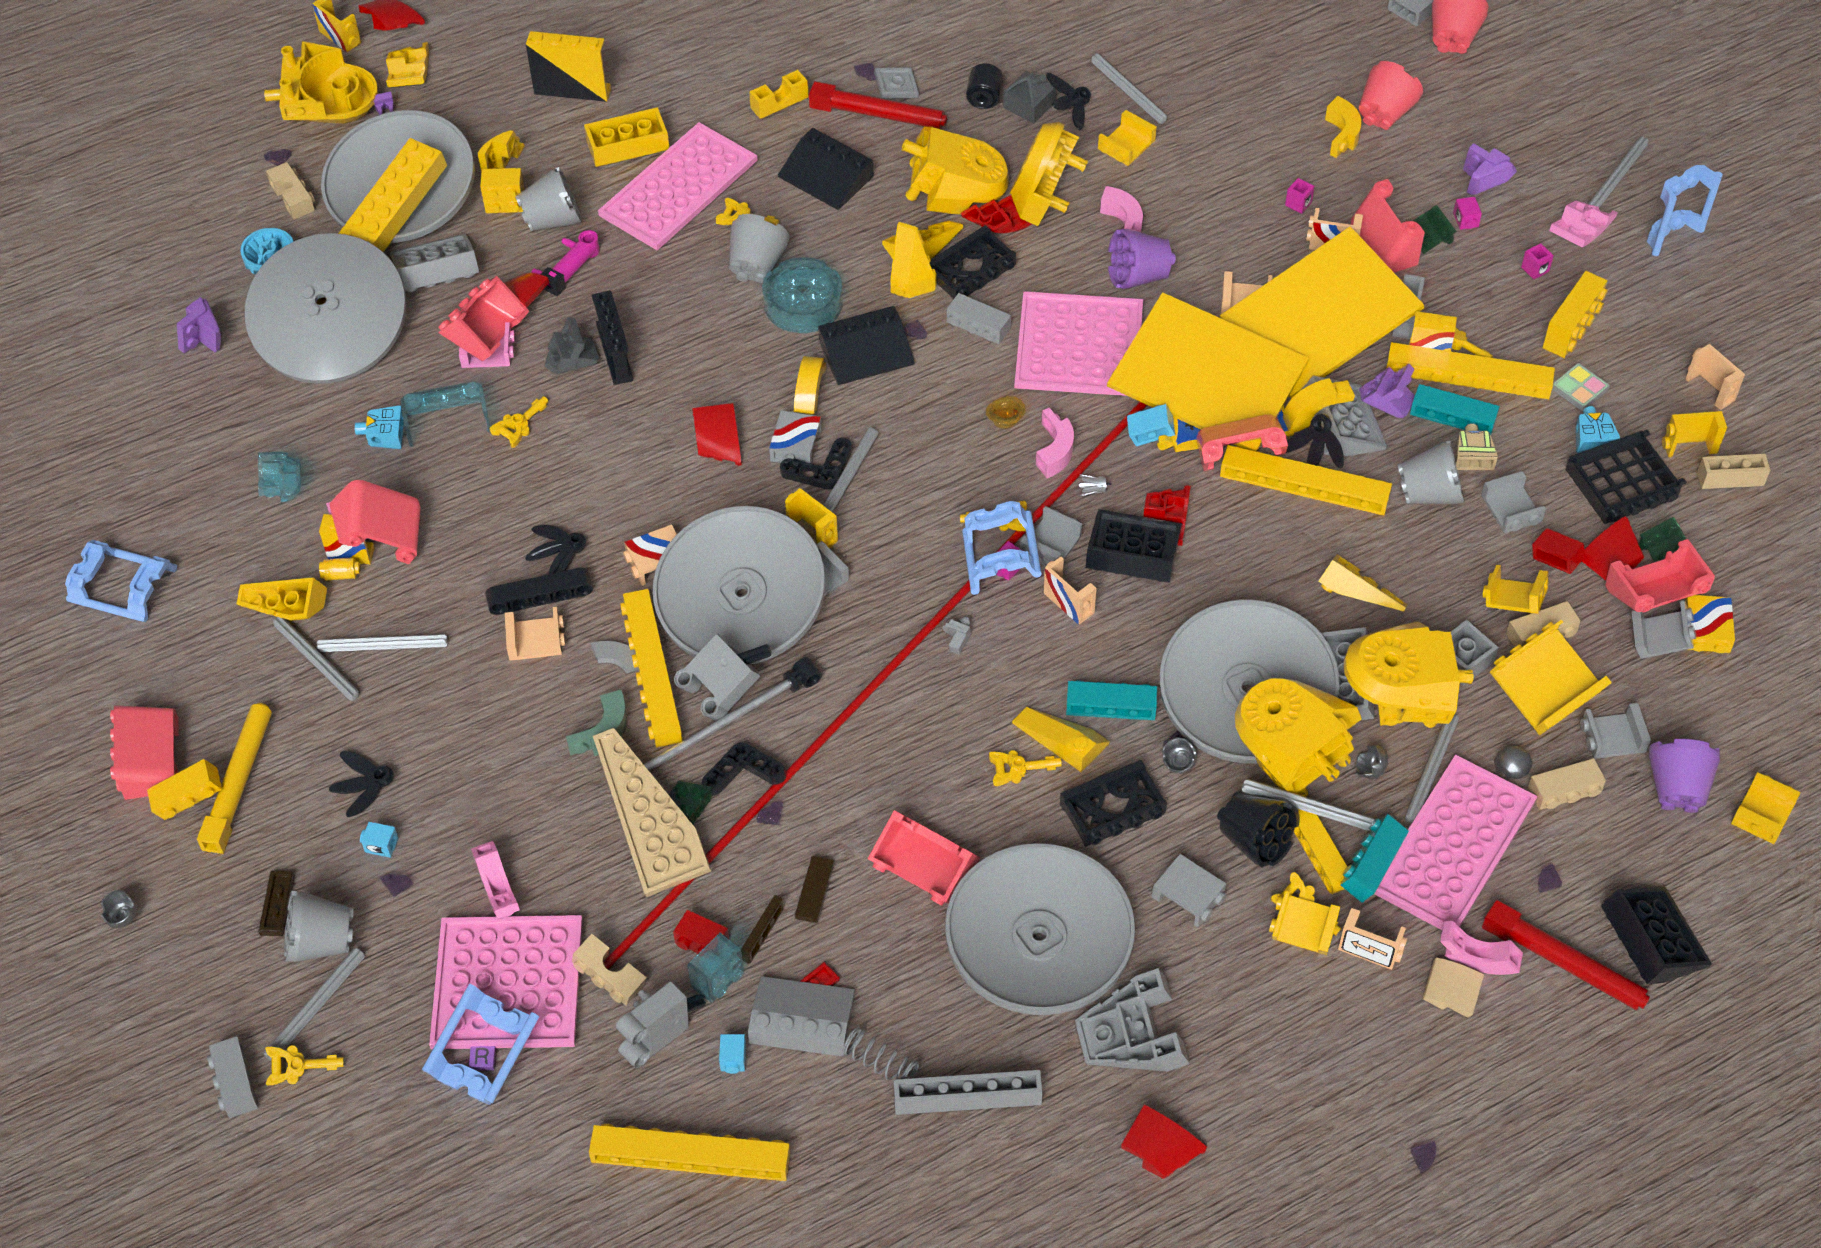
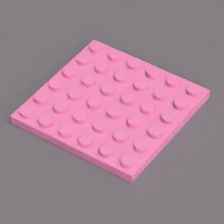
[1014,291,1143,396]
[429,915,583,1049]

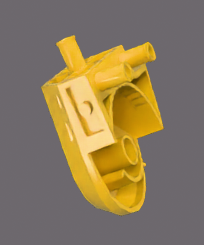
[264,41,378,124]
[1009,122,1088,226]
[901,126,1009,214]
[1343,621,1474,728]
[1235,678,1362,797]

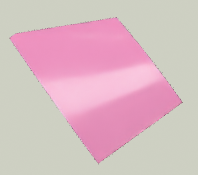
[1549,201,1618,248]

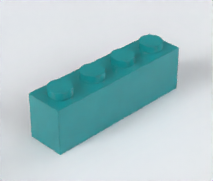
[1410,384,1500,435]
[1066,680,1157,720]
[1340,814,1409,903]

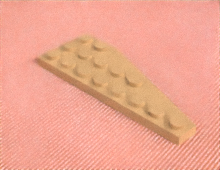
[593,728,711,897]

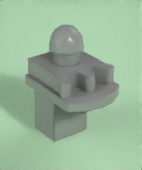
[943,617,971,655]

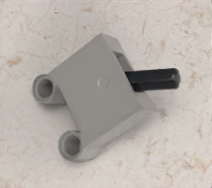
[674,634,772,721]
[616,981,706,1068]

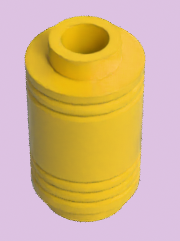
[319,557,361,581]

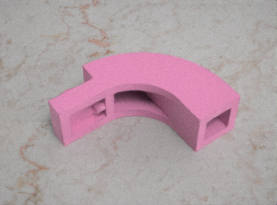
[1100,186,1143,232]
[1036,408,1074,479]
[471,841,520,919]
[1440,920,1523,975]

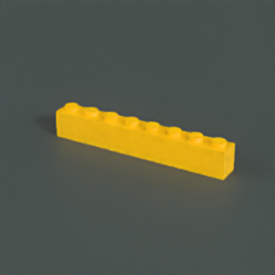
[1386,342,1555,399]
[1220,445,1392,515]
[620,589,682,748]
[589,1124,790,1181]

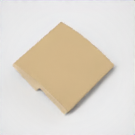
[1422,957,1484,1018]

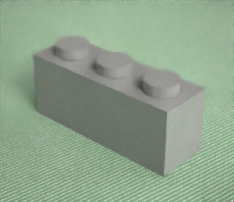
[947,293,1011,344]
[207,1036,258,1118]

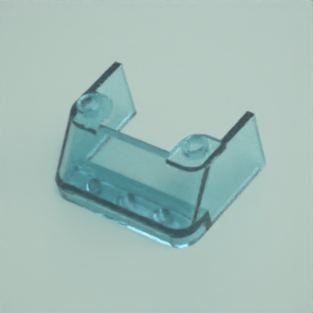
[400,382,491,447]

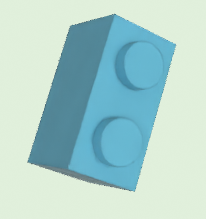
[1127,404,1175,447]

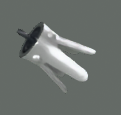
[1079,474,1111,496]

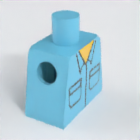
[355,406,404,449]
[1575,406,1620,453]

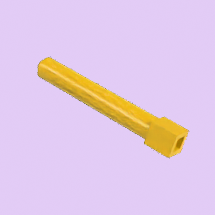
[197,703,272,854]

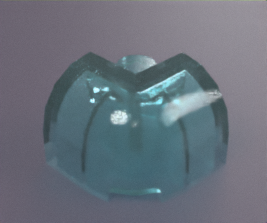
[258,452,301,502]

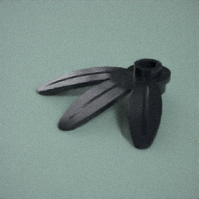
[1046,73,1091,130]
[1286,414,1344,469]
[525,525,586,574]
[329,751,394,817]

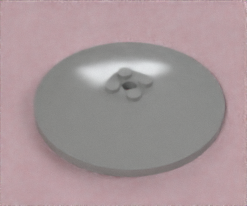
[321,110,475,243]
[245,233,406,384]
[653,506,826,665]
[1160,600,1339,764]
[946,844,1135,1015]

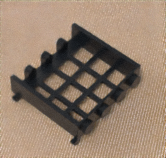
[1565,429,1687,524]

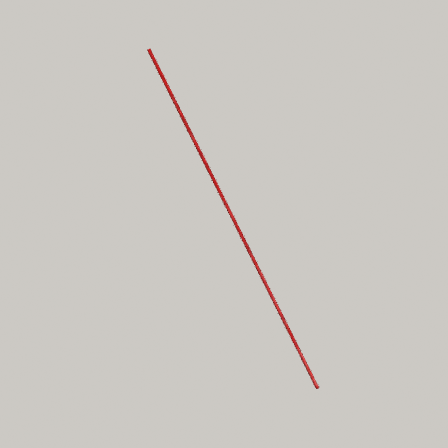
[603,402,1147,970]

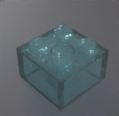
[687,933,744,1003]

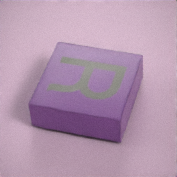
[469,1046,496,1071]

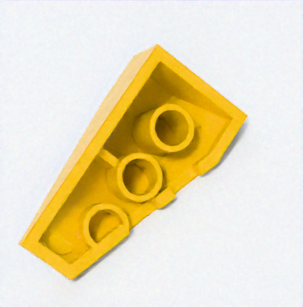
[882,220,963,259]
[890,222,937,298]
[1318,554,1408,611]
[236,577,327,620]
[1012,707,1110,772]

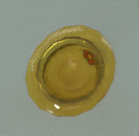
[986,396,1025,429]

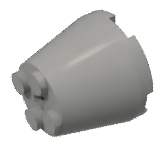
[515,167,582,231]
[729,214,790,283]
[1398,441,1464,504]
[284,891,353,962]

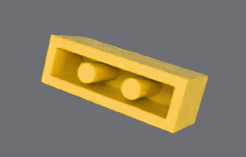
[147,759,222,820]

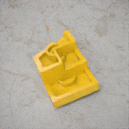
[386,42,429,87]
[478,130,525,173]

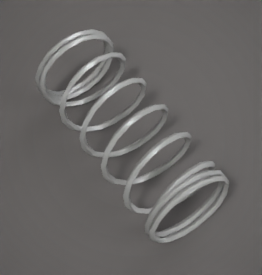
[842,1027,919,1080]

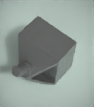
[1003,70,1056,124]

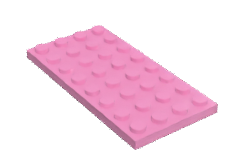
[598,122,758,250]
[1375,755,1538,930]

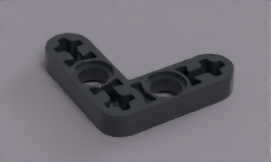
[780,438,852,490]
[702,743,786,796]

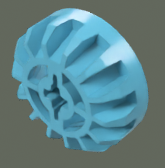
[240,228,294,275]

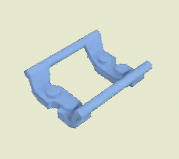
[1647,165,1723,256]
[962,501,1042,595]
[65,540,177,622]
[422,984,540,1105]

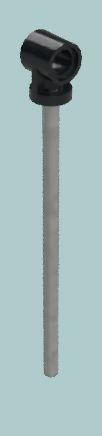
[643,657,822,771]

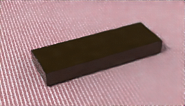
[795,856,834,923]
[258,871,295,936]
[741,895,783,964]

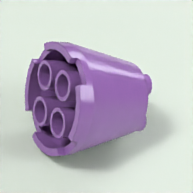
[1108,229,1175,289]
[1649,739,1720,813]

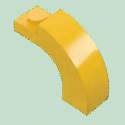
[1325,96,1361,158]
[794,356,827,414]
[1283,378,1355,433]

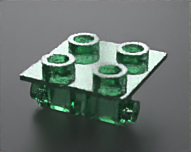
[1413,205,1457,254]
[1638,517,1686,562]
[669,781,712,825]

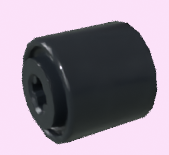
[966,63,1003,109]

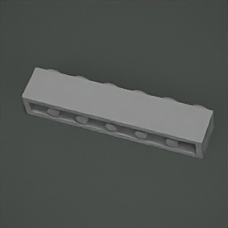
[893,1070,1042,1115]

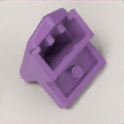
[1463,143,1517,195]
[177,297,221,354]
[1359,364,1415,418]

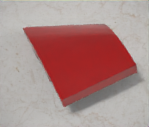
[358,0,425,31]
[960,195,1032,233]
[504,273,549,308]
[692,403,742,466]
[1143,485,1191,546]
[1582,516,1644,581]
[1121,1104,1207,1179]

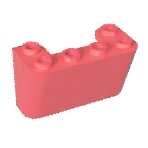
[438,275,529,361]
[110,705,179,800]

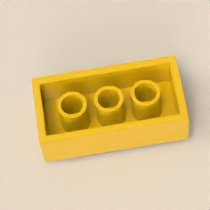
[584,107,669,167]
[1542,271,1608,358]

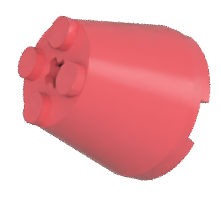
[1432,0,1489,54]
[1358,61,1423,130]

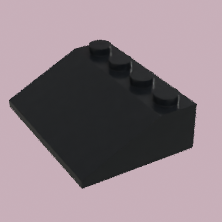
[778,128,874,210]
[818,305,915,385]
[1085,509,1182,583]
[1601,887,1712,984]

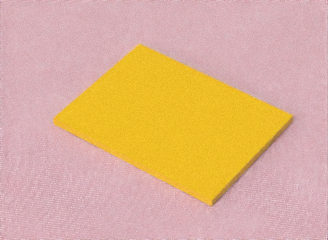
[1220,227,1424,399]
[1107,292,1309,451]

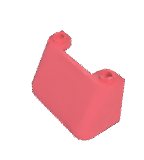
[1350,179,1425,272]
[1197,415,1288,472]
[329,480,421,564]
[1605,539,1715,612]
[868,810,981,906]

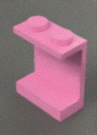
[459,322,515,368]

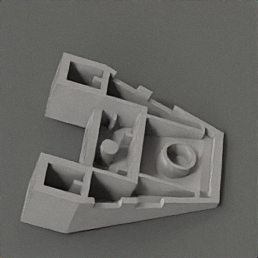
[1075,968,1190,1072]

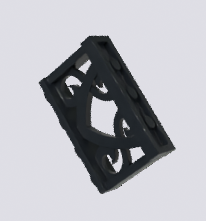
[930,225,1016,300]
[592,290,633,385]
[1060,760,1167,847]

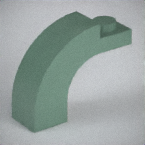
[566,690,627,756]

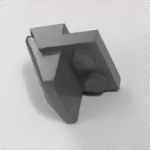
[545,317,599,374]

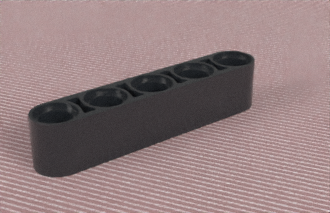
[485,568,593,615]

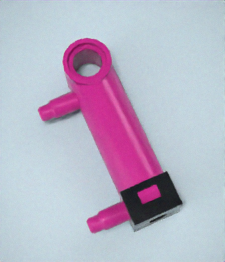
[531,230,600,297]

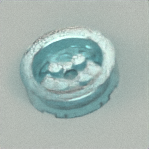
[762,257,843,333]

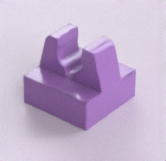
[374,92,394,115]

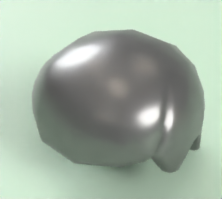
[1162,737,1197,774]
[1356,745,1388,779]
[1494,746,1532,779]
[101,890,137,928]

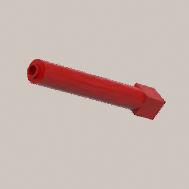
[809,81,947,130]
[1482,900,1650,1011]

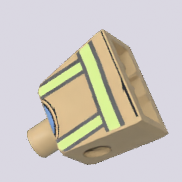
[1455,424,1498,470]

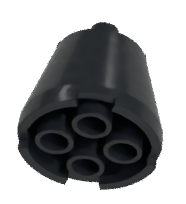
[1217,791,1300,868]

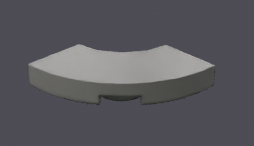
[591,641,638,673]

